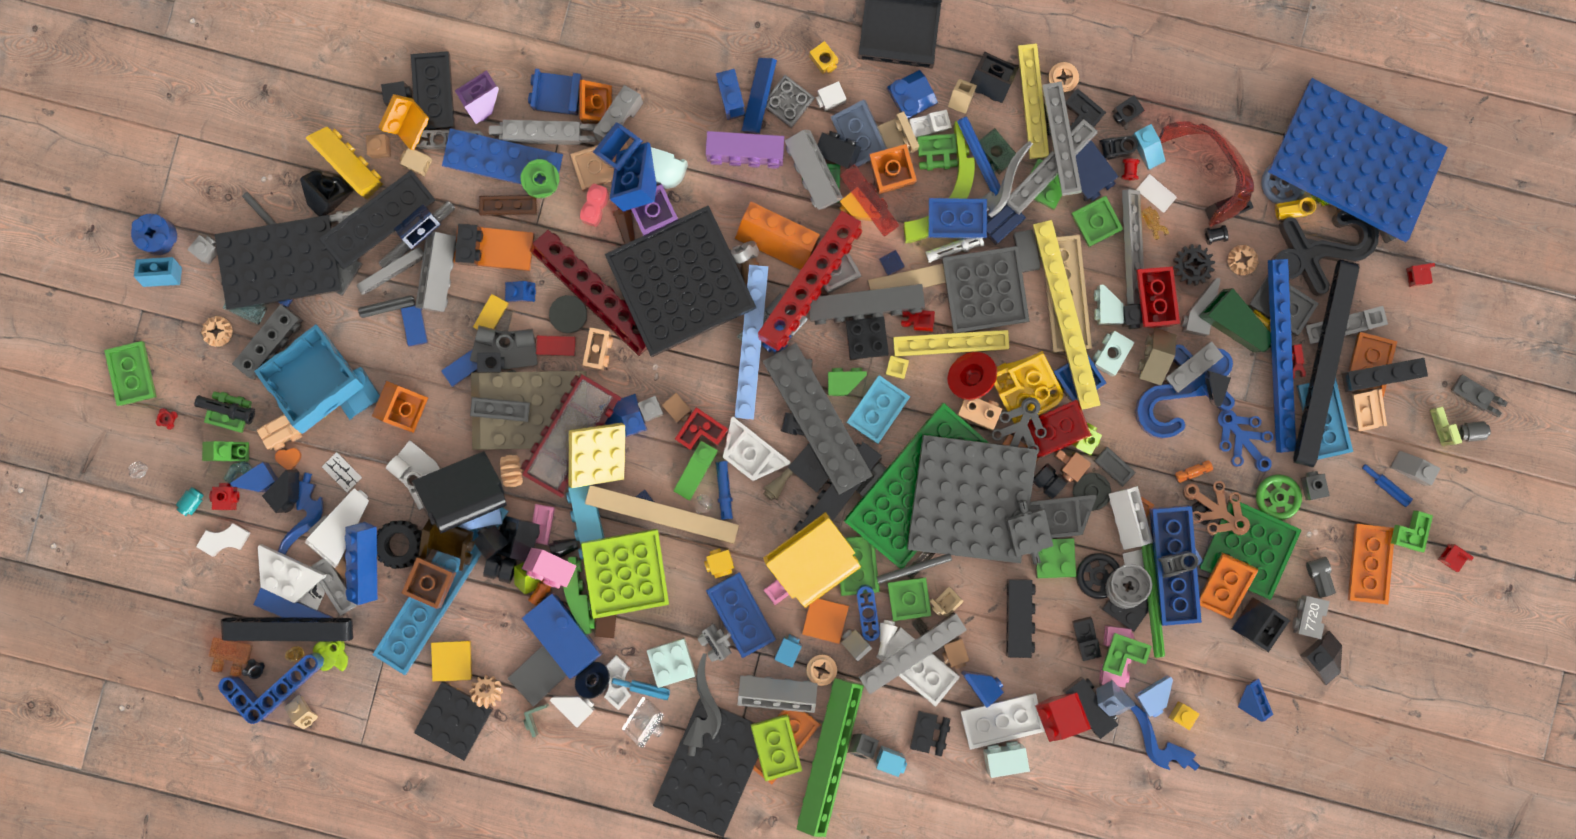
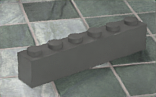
[809,284,925,325]

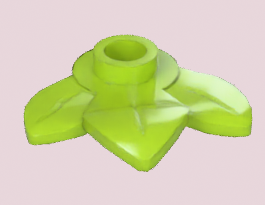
[313,641,348,671]

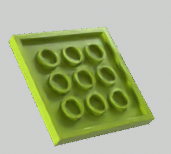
[580,529,669,619]

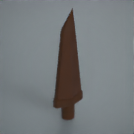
[613,206,635,244]

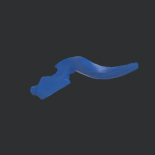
[278,472,324,555]
[1130,704,1200,771]

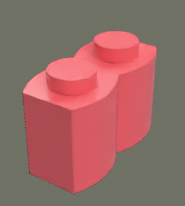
[580,183,609,227]

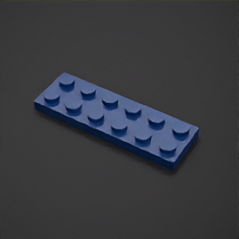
[442,128,563,185]

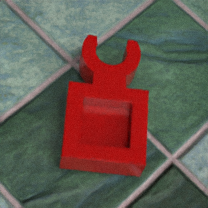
[901,310,935,332]

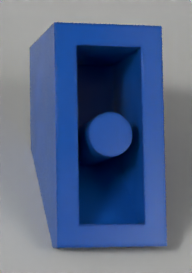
[230,462,278,492]

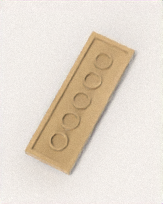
[1044,235,1092,353]

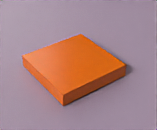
[802,598,849,644]

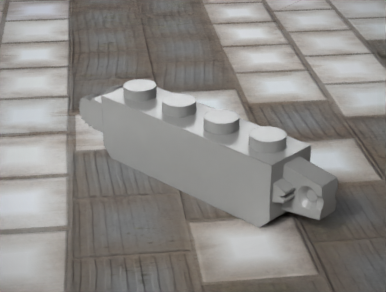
[489,120,596,145]

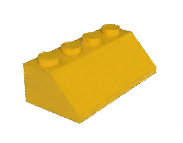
[306,126,383,200]

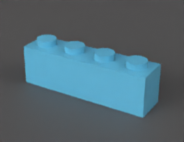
[566,485,605,560]

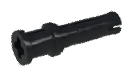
[194,395,255,424]

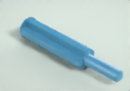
[612,678,670,700]

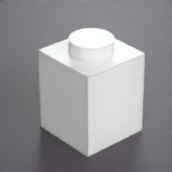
[816,81,846,112]

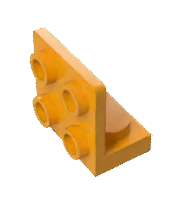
[378,94,429,150]

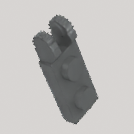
[1451,374,1508,417]

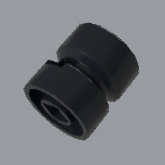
[1033,463,1068,499]
[483,554,517,584]

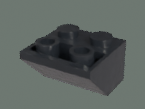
[1231,597,1290,653]

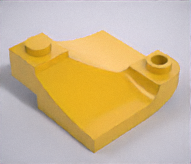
[994,351,1064,424]

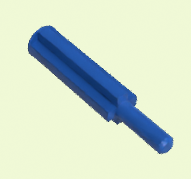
[1362,464,1413,507]

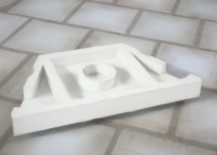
[723,417,791,481]
[258,544,327,603]

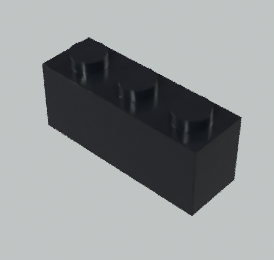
[1062,677,1119,739]

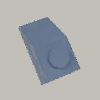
[1096,680,1135,716]

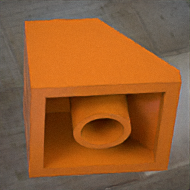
[869,144,917,194]
[372,381,428,433]

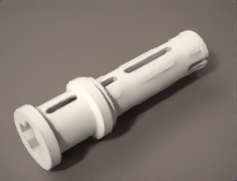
[925,238,984,263]

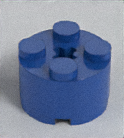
[131,214,177,255]

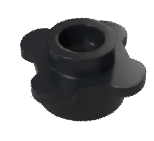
[242,659,265,679]

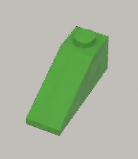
[674,441,718,501]

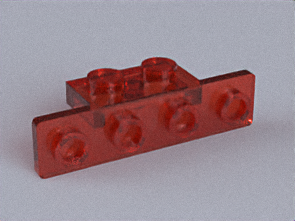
[840,165,899,237]

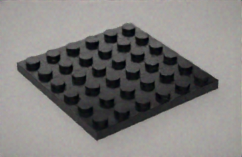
[605,205,756,357]

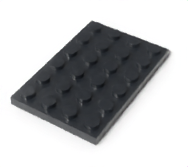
[214,215,342,310]
[653,698,758,837]

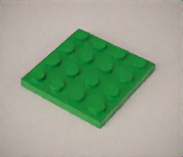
[1199,499,1302,600]

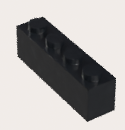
[1341,358,1428,392]
[1006,579,1036,658]

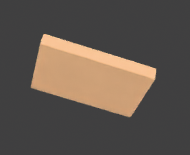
[570,143,628,191]

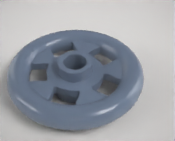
[1261,164,1305,204]

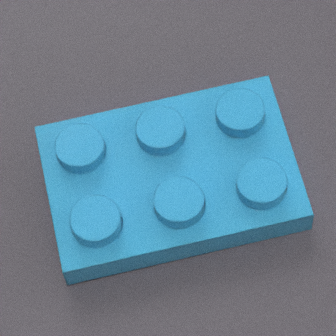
[846,375,911,444]

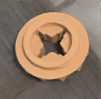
[1048,62,1079,93]
[1227,245,1259,275]
[201,316,233,347]
[806,655,837,686]

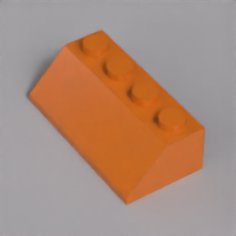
[735,202,820,270]

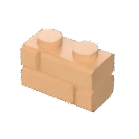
[257,414,302,451]

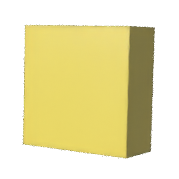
[885,356,909,379]

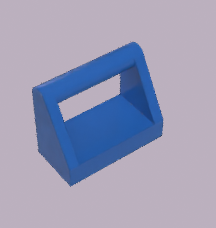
[593,122,643,171]

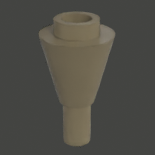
[763,468,793,501]

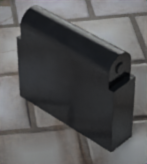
[412,451,507,533]

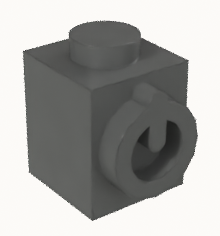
[1301,471,1330,500]

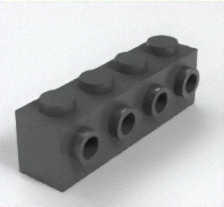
[232,304,303,380]

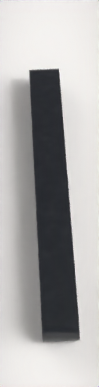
[1293,259,1360,467]

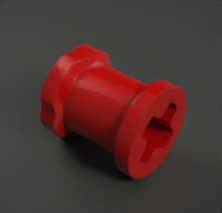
[1121,158,1140,181]

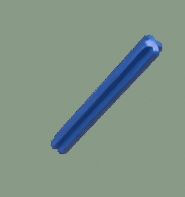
[957,116,1001,196]

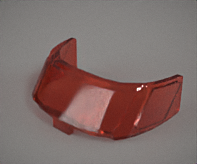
[1159,121,1254,227]

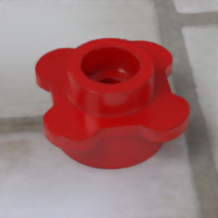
[156,408,178,430]

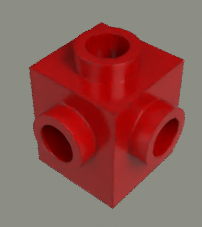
[209,483,240,510]

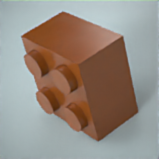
[401,557,457,609]

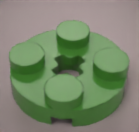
[521,159,559,198]

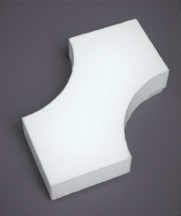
[196,523,250,557]
[604,655,631,710]

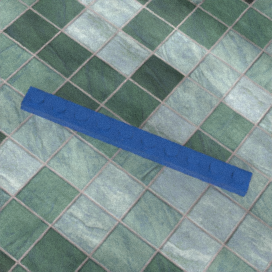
[1268,259,1296,453]

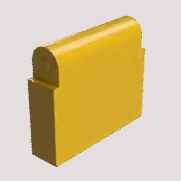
[763,512,861,608]

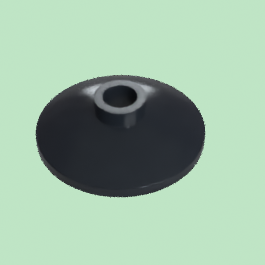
[575,662,610,699]

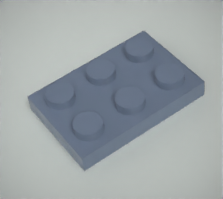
[831,100,888,169]

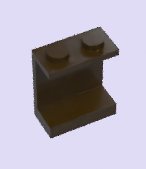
[419,519,475,572]

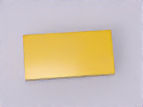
[473,294,509,330]

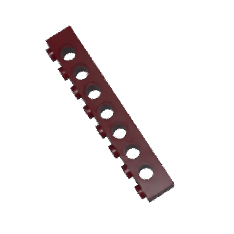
[530,230,647,356]

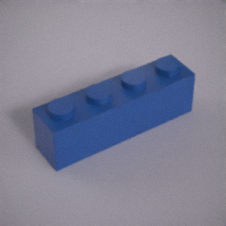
[345,522,378,605]

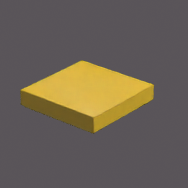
[431,641,472,682]

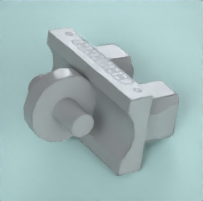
[698,624,732,662]

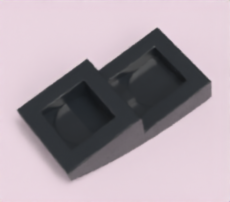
[1072,616,1102,661]

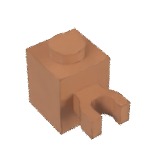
[1054,450,1091,483]

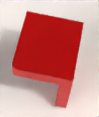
[1406,263,1435,287]
[1438,544,1474,572]

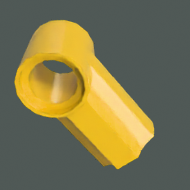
[1275,197,1316,221]

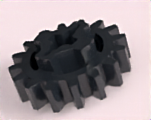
[1173,244,1215,286]

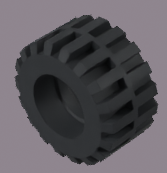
[377,520,422,569]

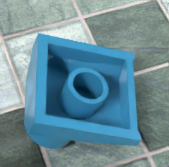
[340,367,380,420]

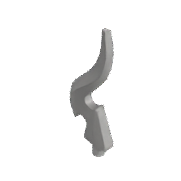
[981,141,1033,217]

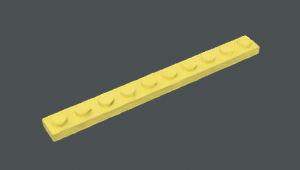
[1033,220,1101,410]

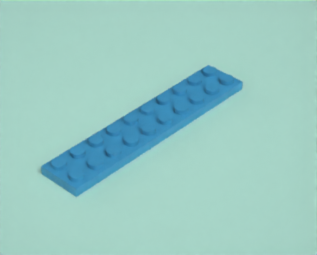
[372,507,509,675]

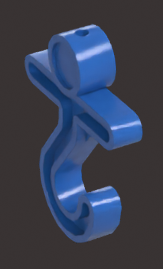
[1135,344,1235,438]

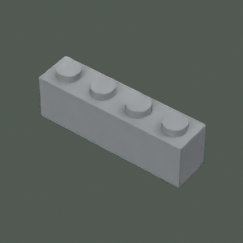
[785,130,843,210]
[415,232,456,312]
[738,675,818,713]

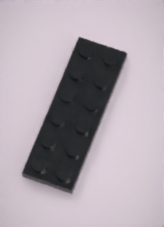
[319,170,435,270]

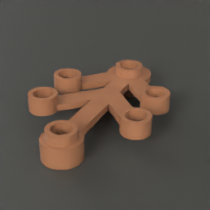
[1183,481,1250,535]

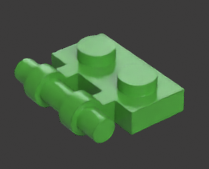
[917,134,958,171]
[204,391,252,433]

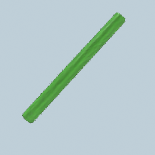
[1142,543,1165,658]

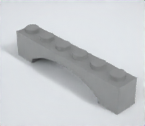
[858,613,967,694]

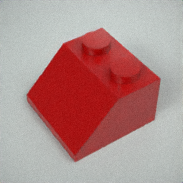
[1035,692,1091,742]

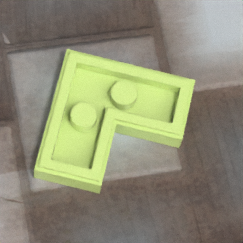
[1430,407,1462,446]

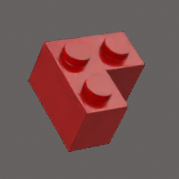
[675,407,729,451]

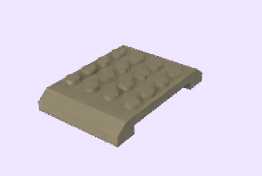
[471,371,588,450]

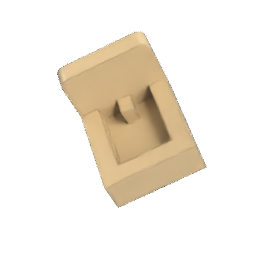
[930,587,964,617]
[284,695,318,729]

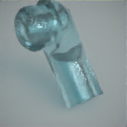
[223,461,252,483]

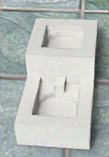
[908,110,952,138]

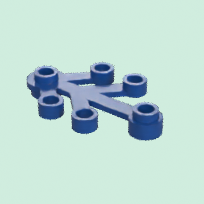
[1218,410,1274,472]

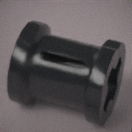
[1205,225,1228,245]

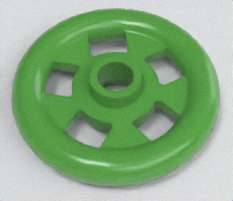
[1256,474,1302,520]

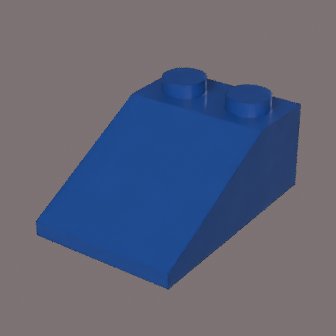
[610,142,657,211]

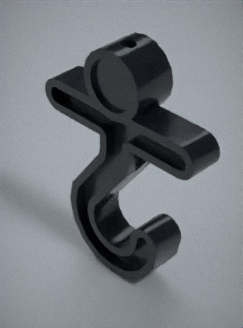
[1271,210,1379,296]

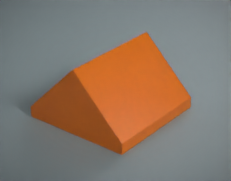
[580,80,612,124]

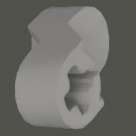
[731,241,760,263]

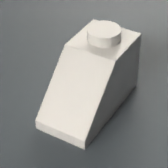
[550,696,595,727]

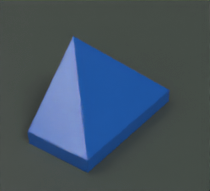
[1238,679,1273,722]

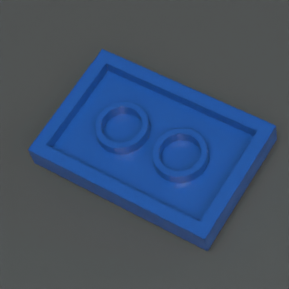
[928,198,987,238]

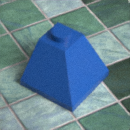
[599,394,648,438]
[961,670,1004,708]

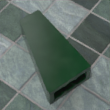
[1199,288,1271,352]

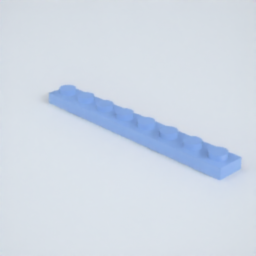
[735,265,769,420]

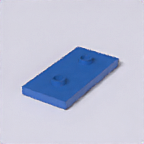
[706,572,776,658]

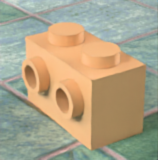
[582,328,613,371]
[957,397,1002,431]

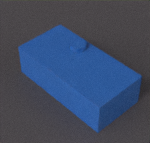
[522,593,603,679]

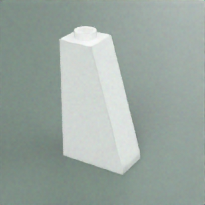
[305,488,369,568]

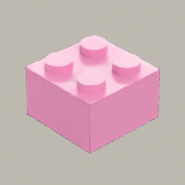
[522,548,576,589]

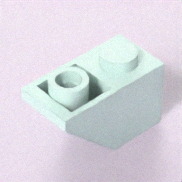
[1094,285,1124,325]

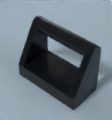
[1205,370,1231,407]

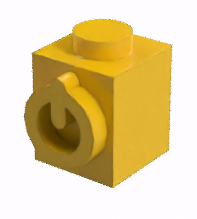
[704,548,735,578]

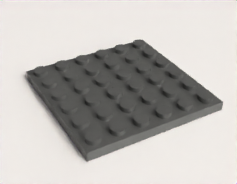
[907,435,1038,563]

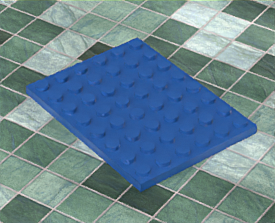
[1268,78,1448,243]

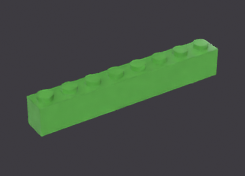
[796,678,864,837]

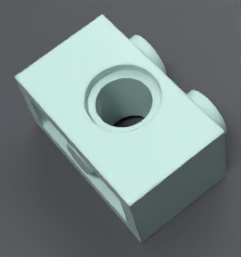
[1093,331,1135,377]

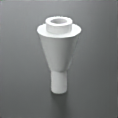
[878,620,898,656]

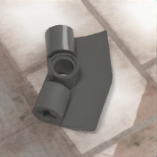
[470,325,538,369]

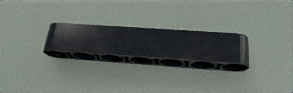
[221,617,354,641]

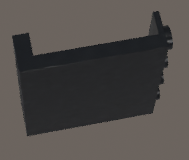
[858,0,942,69]

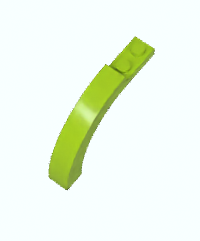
[903,121,975,244]

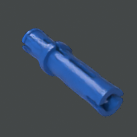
[715,461,733,520]

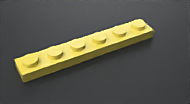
[1017,44,1049,159]
[893,330,1009,357]

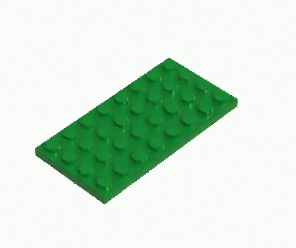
[843,403,989,569]

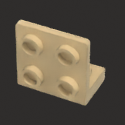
[878,111,919,154]

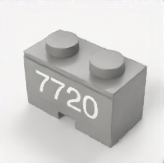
[1292,595,1330,639]

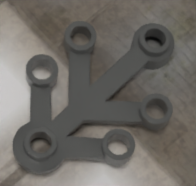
[992,397,1047,454]

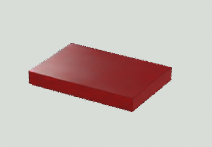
[1027,400,1092,458]

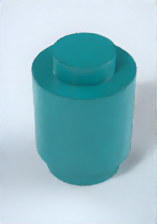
[176,487,204,516]

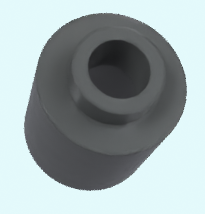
[1459,421,1491,442]

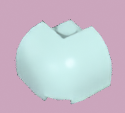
[651,147,688,189]

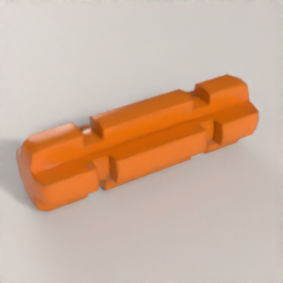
[1175,460,1213,483]

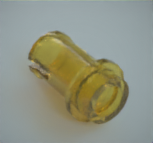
[285,646,304,662]

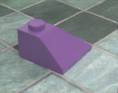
[455,70,499,124]

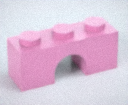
[1099,626,1134,687]

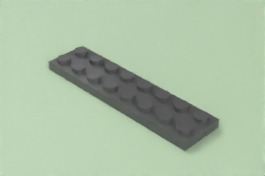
[763,343,873,495]

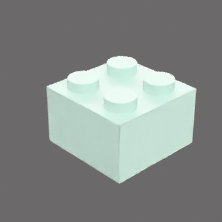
[647,638,696,688]
[983,741,1030,778]

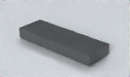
[470,397,530,422]

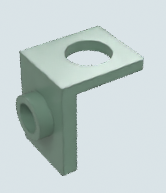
[524,703,549,738]

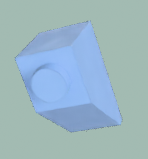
[460,509,503,530]
[1135,675,1173,717]

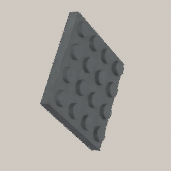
[942,246,1030,333]

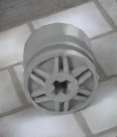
[1105,564,1152,609]

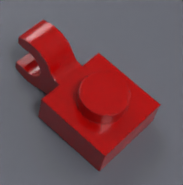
[1292,344,1306,379]

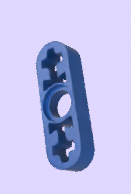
[857,585,880,641]

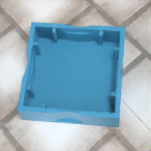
[254,324,364,434]

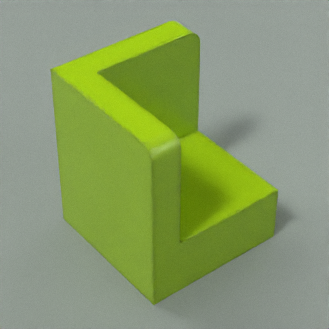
[514,562,541,594]

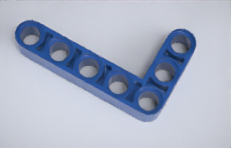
[218,653,324,724]

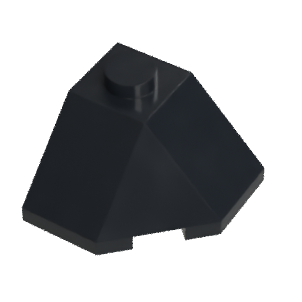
[300,170,354,216]
[1300,631,1342,685]

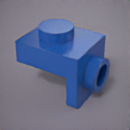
[505,281,536,302]

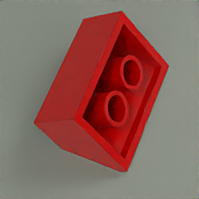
[1136,266,1180,328]

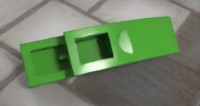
[563,556,595,634]

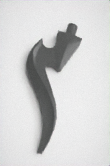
[683,653,722,756]

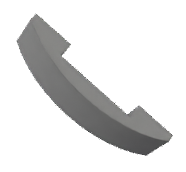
[1306,306,1388,344]

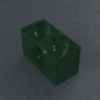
[979,128,1016,175]

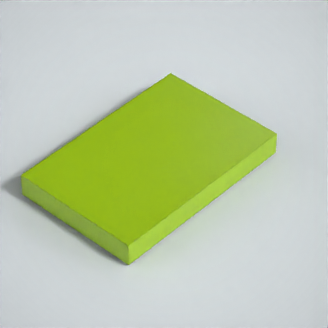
[750,714,802,782]

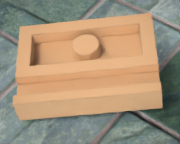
[1352,388,1387,431]

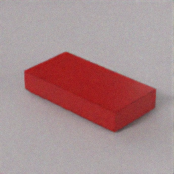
[536,335,576,356]

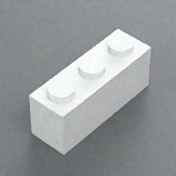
[1109,486,1153,550]

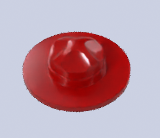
[947,352,997,400]

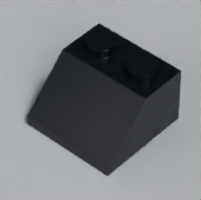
[970,52,1019,103]
[497,516,540,561]

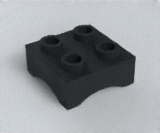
[846,317,889,360]

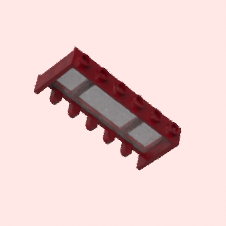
[520,373,622,498]

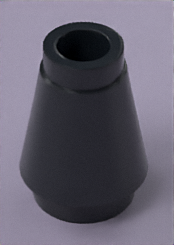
[548,538,578,558]

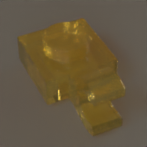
[1141,206,1169,240]

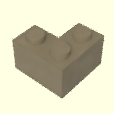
[1137,328,1177,385]

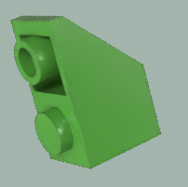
[828,368,867,396]
[202,441,249,462]

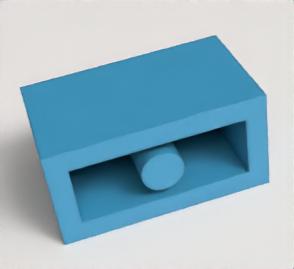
[134,257,182,287]
[774,634,802,668]

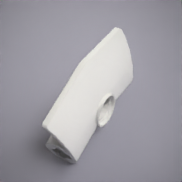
[386,441,440,510]

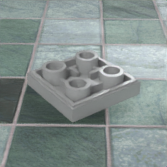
[766,75,815,129]

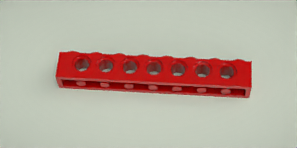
[758,211,863,351]

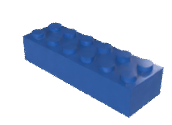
[1149,505,1202,626]

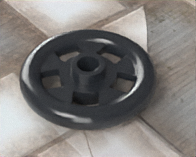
[1076,553,1120,599]

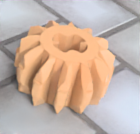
[500,455,523,487]
[469,674,503,709]

